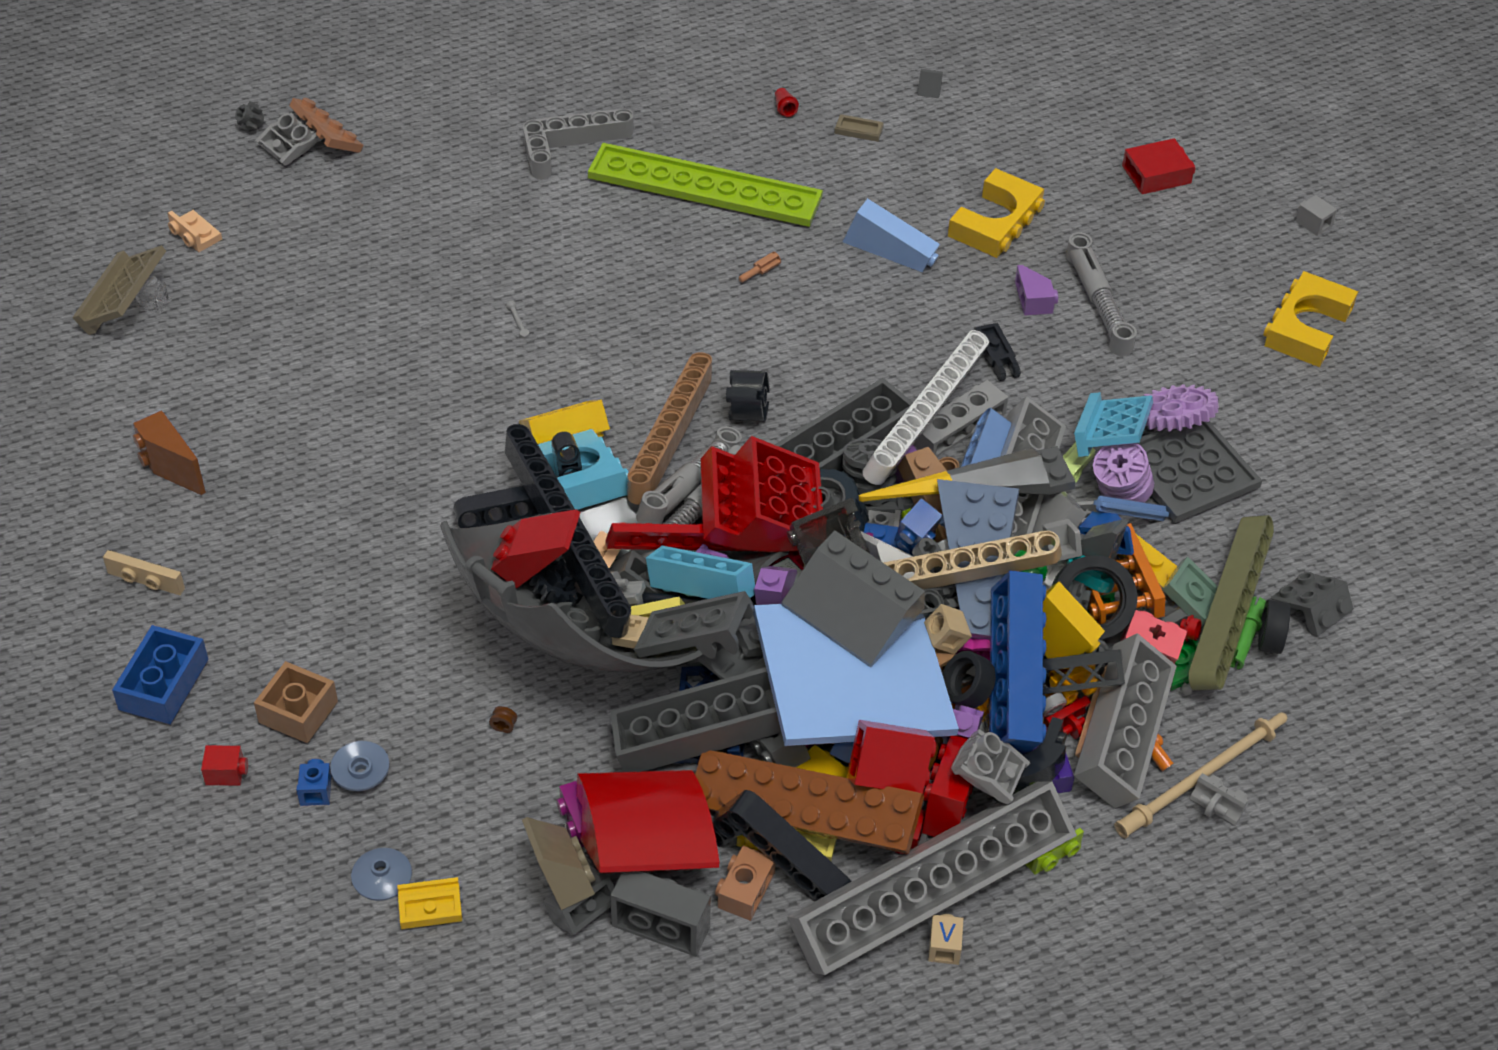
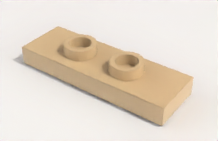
[103,550,185,596]

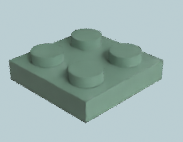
[1162,556,1218,627]

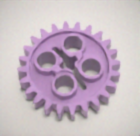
[1144,384,1219,431]

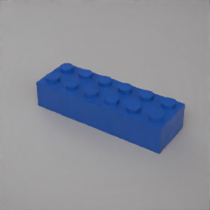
[989,570,1046,754]

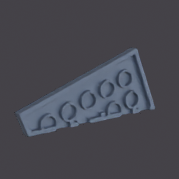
[937,479,1019,640]

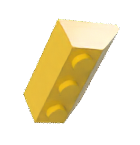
[519,399,610,444]

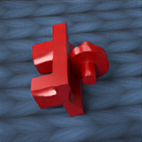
[1043,696,1091,739]

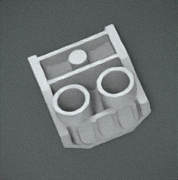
[255,113,322,166]
[951,729,1030,805]

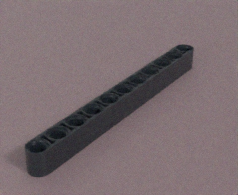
[505,424,631,638]

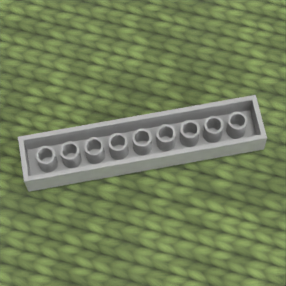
[787,781,1077,975]

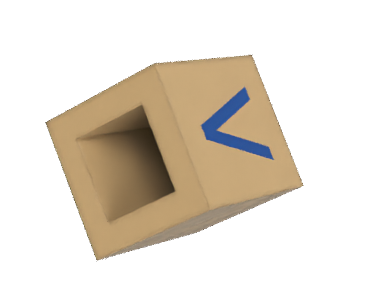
[928,914,963,965]

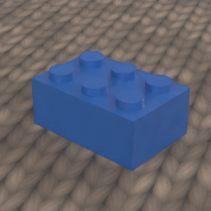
[112,625,209,725]

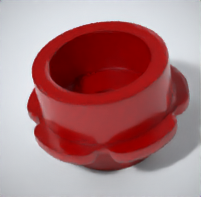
[1180,615,1202,642]

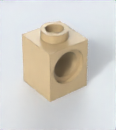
[924,604,972,654]

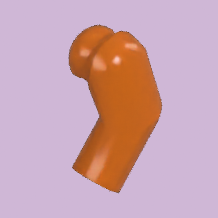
[1151,734,1174,772]

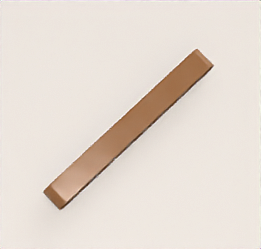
[627,352,712,505]

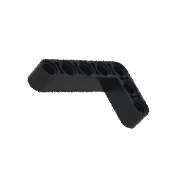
[453,432,582,528]
[712,790,852,901]

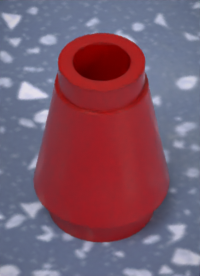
[775,88,799,117]

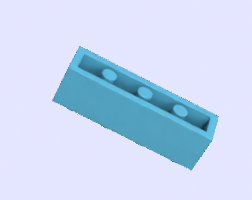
[646,546,755,599]

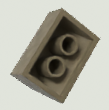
[522,817,596,910]

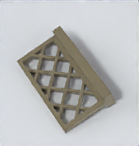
[72,245,166,335]

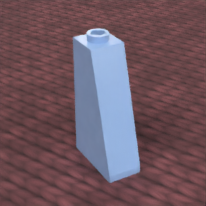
[843,198,940,272]

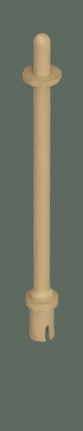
[1114,712,1287,839]

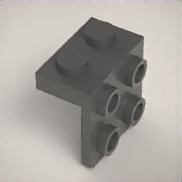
[1272,572,1354,636]

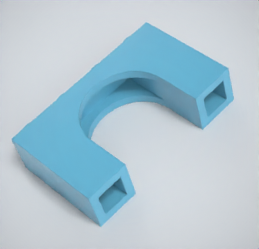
[538,429,629,510]

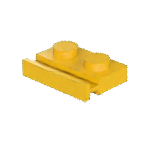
[397,877,462,929]

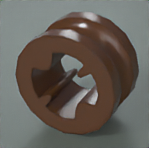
[489,706,518,733]

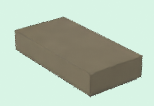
[835,114,884,142]

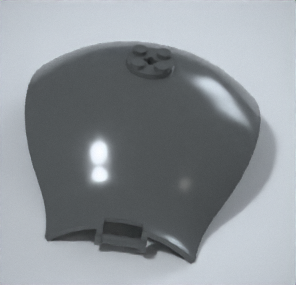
[440,481,789,672]

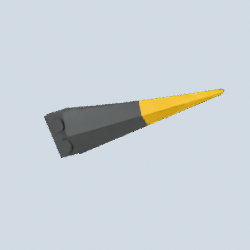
[859,446,1075,502]

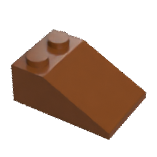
[132,410,206,495]

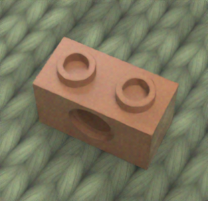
[715,846,775,921]

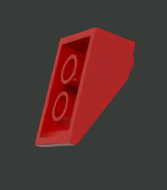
[491,509,581,588]

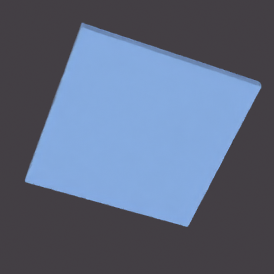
[753,604,959,746]

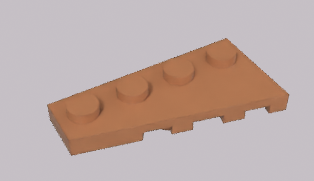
[289,98,364,153]

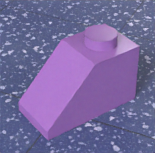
[1015,265,1058,315]
[754,566,797,605]

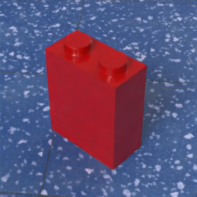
[1122,138,1195,195]
[847,720,936,794]

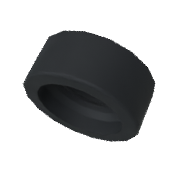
[1258,599,1291,654]
[942,651,996,709]

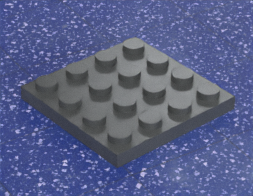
[1137,421,1262,523]

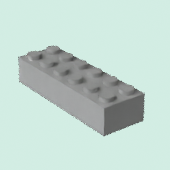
[1074,633,1176,808]

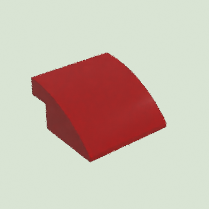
[700,436,826,552]
[576,770,720,873]

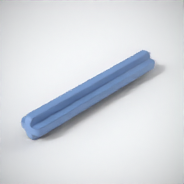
[1093,496,1169,521]

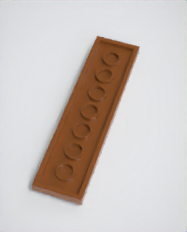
[695,750,924,854]

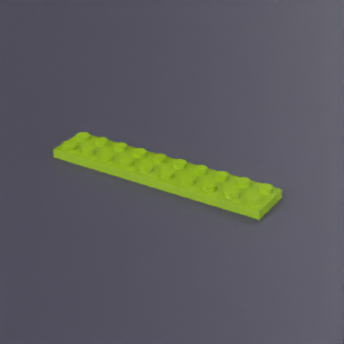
[588,143,823,227]

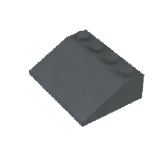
[781,530,925,667]

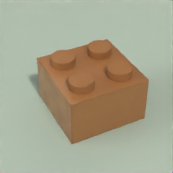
[254,661,338,744]

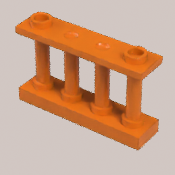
[1067,523,1165,625]

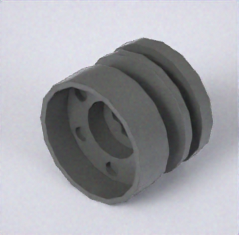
[842,439,897,504]

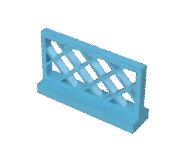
[1074,392,1153,457]

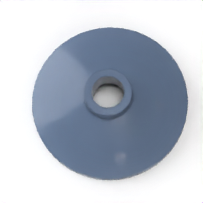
[330,741,389,791]
[351,848,412,901]

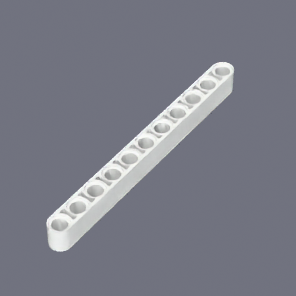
[863,330,989,485]

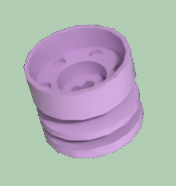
[1093,443,1154,502]

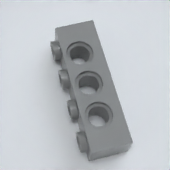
[913,380,1008,457]

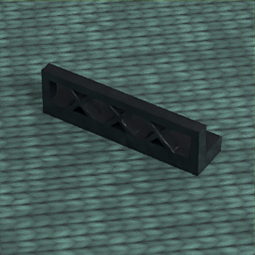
[1043,649,1125,694]

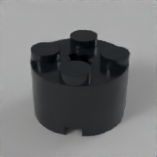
[726,370,770,422]

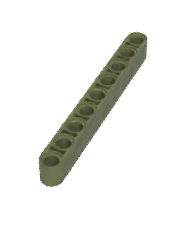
[1189,515,1274,691]

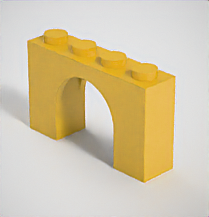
[948,168,1045,258]
[1263,271,1359,367]

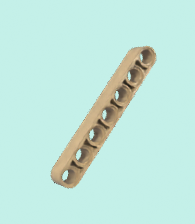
[884,531,1062,590]

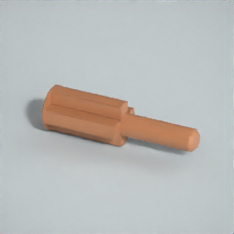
[739,252,781,283]

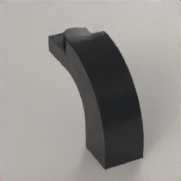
[1013,717,1067,794]

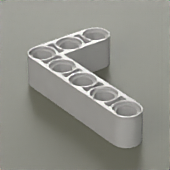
[523,109,634,179]

